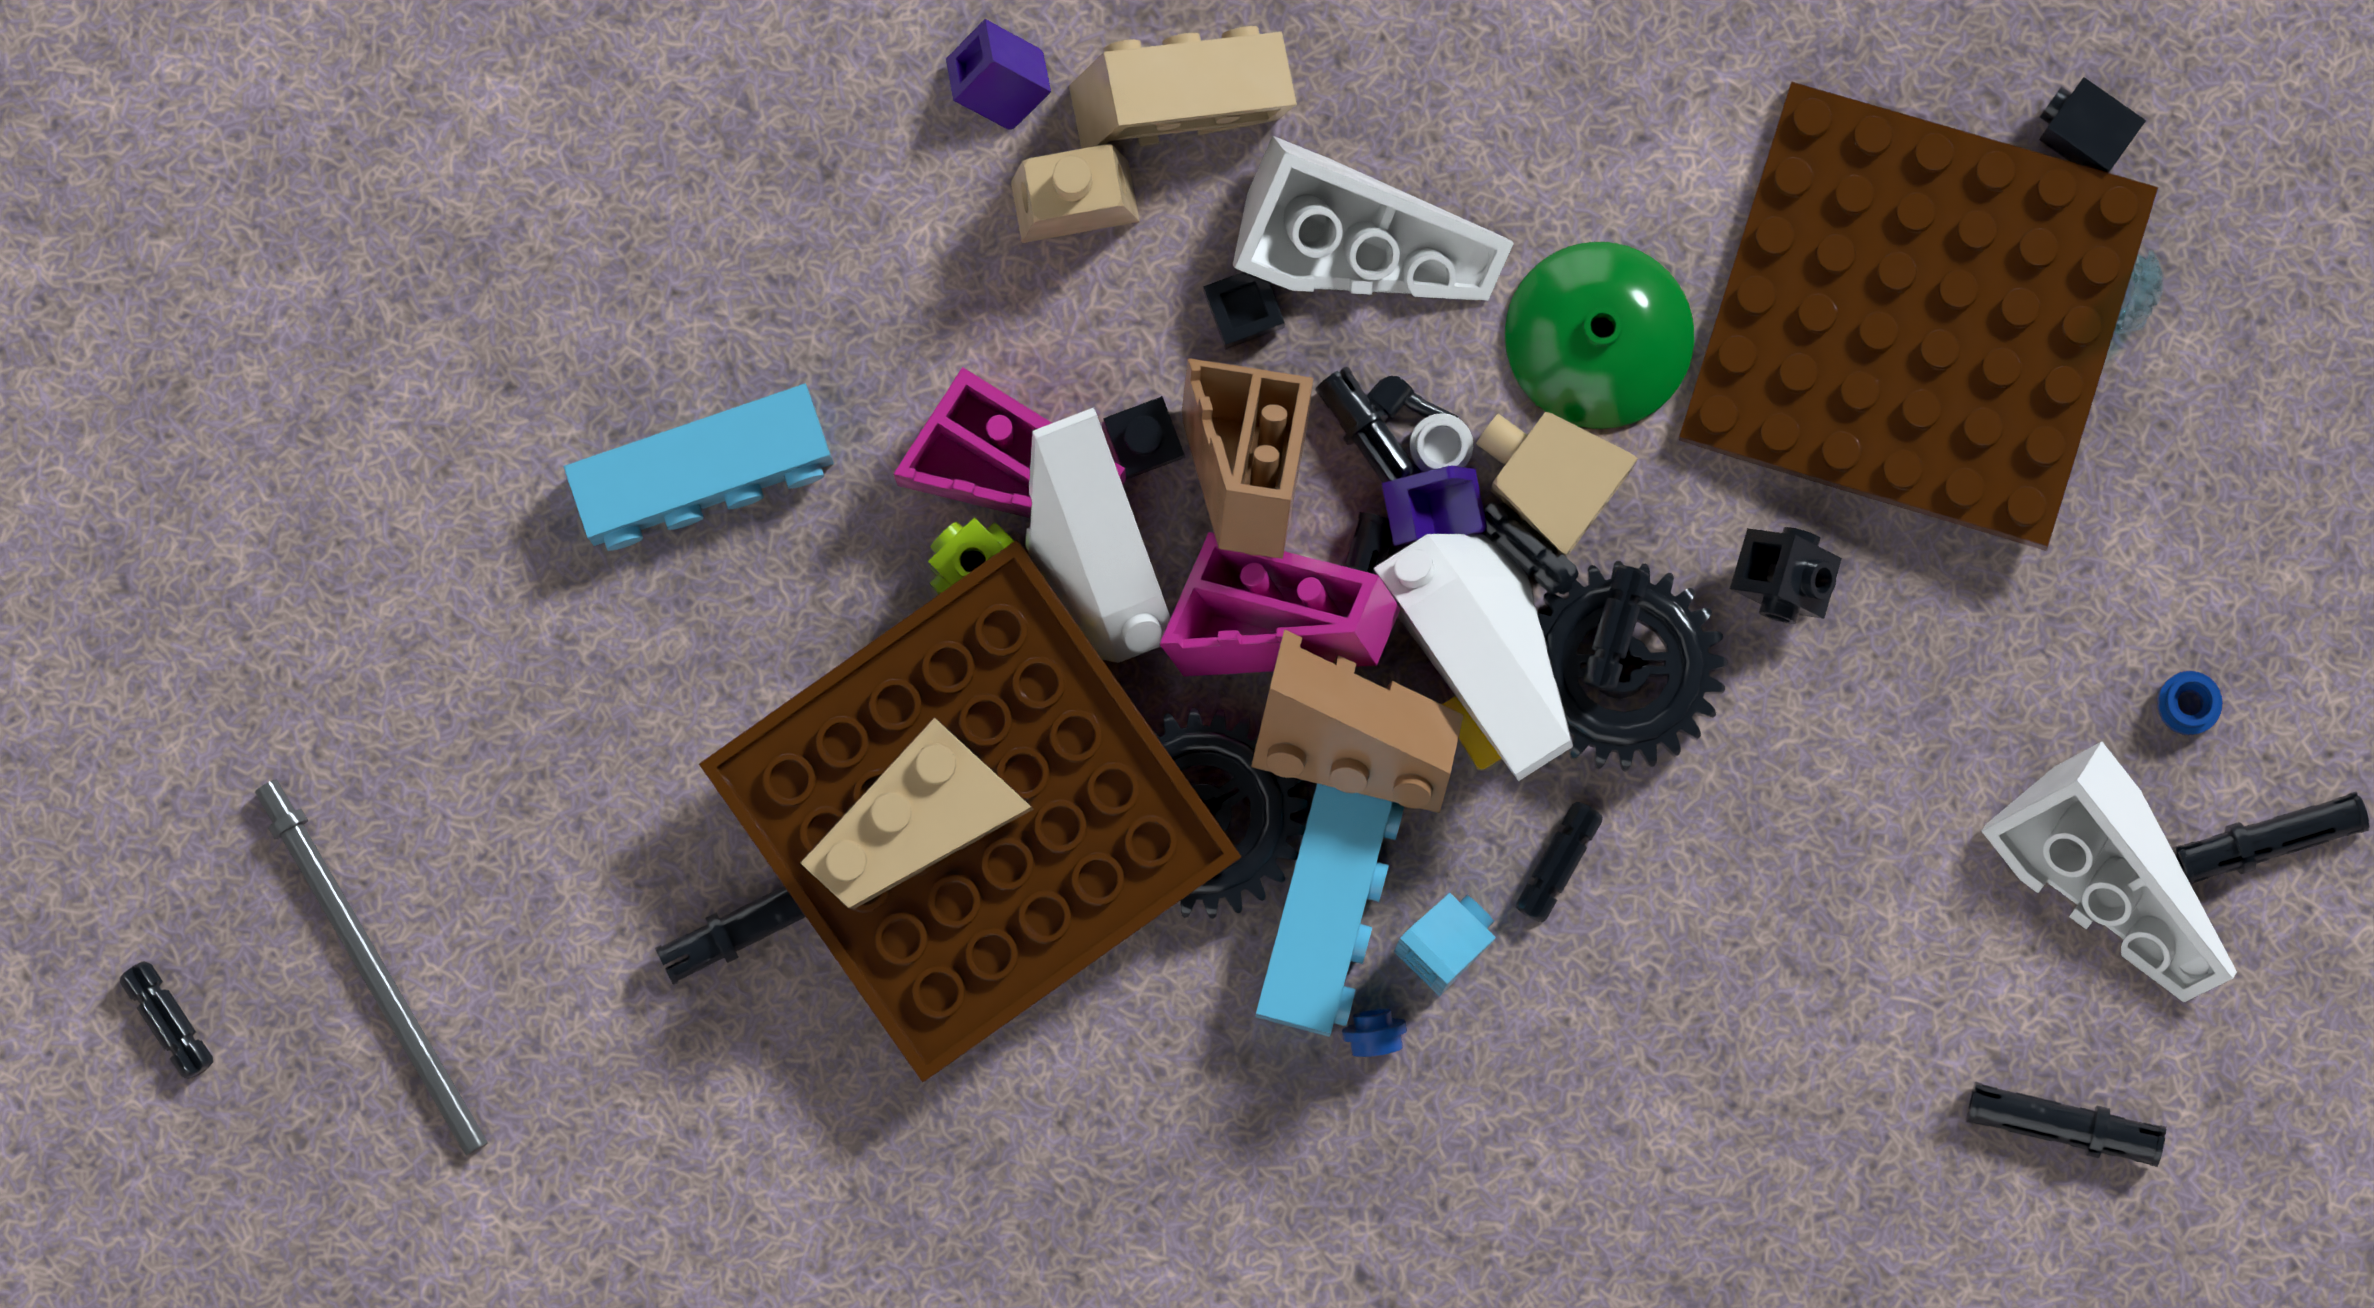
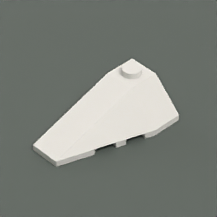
[1233,136,1514,301]
[1026,407,1171,663]
[1374,534,1573,781]
[1982,741,2237,1002]

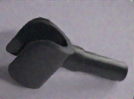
[1367,376,1458,419]

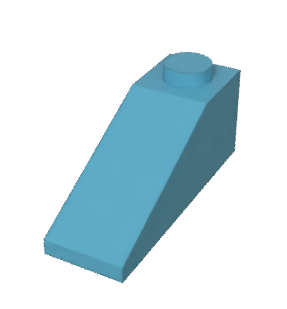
[1394,893,1496,997]

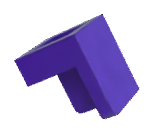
[946,19,1051,130]
[1382,465,1487,547]

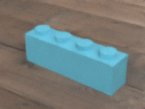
[563,383,834,551]
[1255,783,1404,1037]

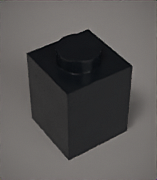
[2039,77,2146,173]

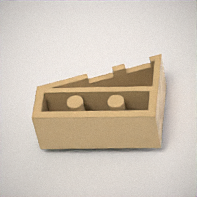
[1069,26,1297,149]
[801,718,1034,909]

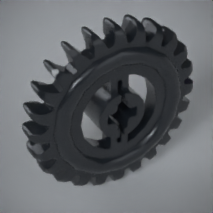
[1537,561,1728,772]
[1153,708,1309,919]

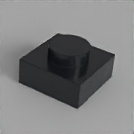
[1203,272,1285,350]
[1103,396,1185,480]

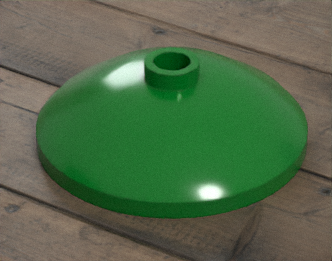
[1505,242,1694,429]

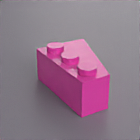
[893,367,1126,518]
[1159,532,1401,677]

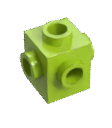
[928,517,1014,595]

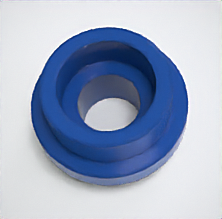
[2157,671,2223,735]
[1342,1009,1407,1057]

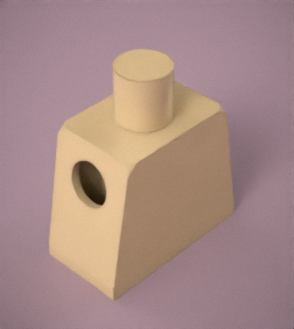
[1011,144,1140,243]
[1476,412,1638,558]

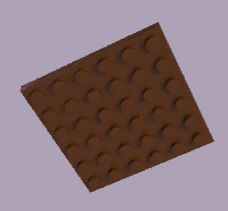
[1679,81,2158,551]
[699,540,1242,1083]

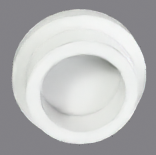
[1409,413,1473,472]

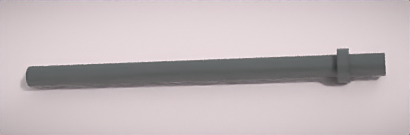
[255,779,488,1156]

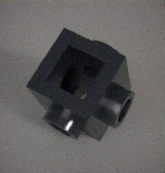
[1730,527,1842,624]

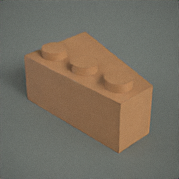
[1182,358,1314,559]
[1251,629,1463,813]

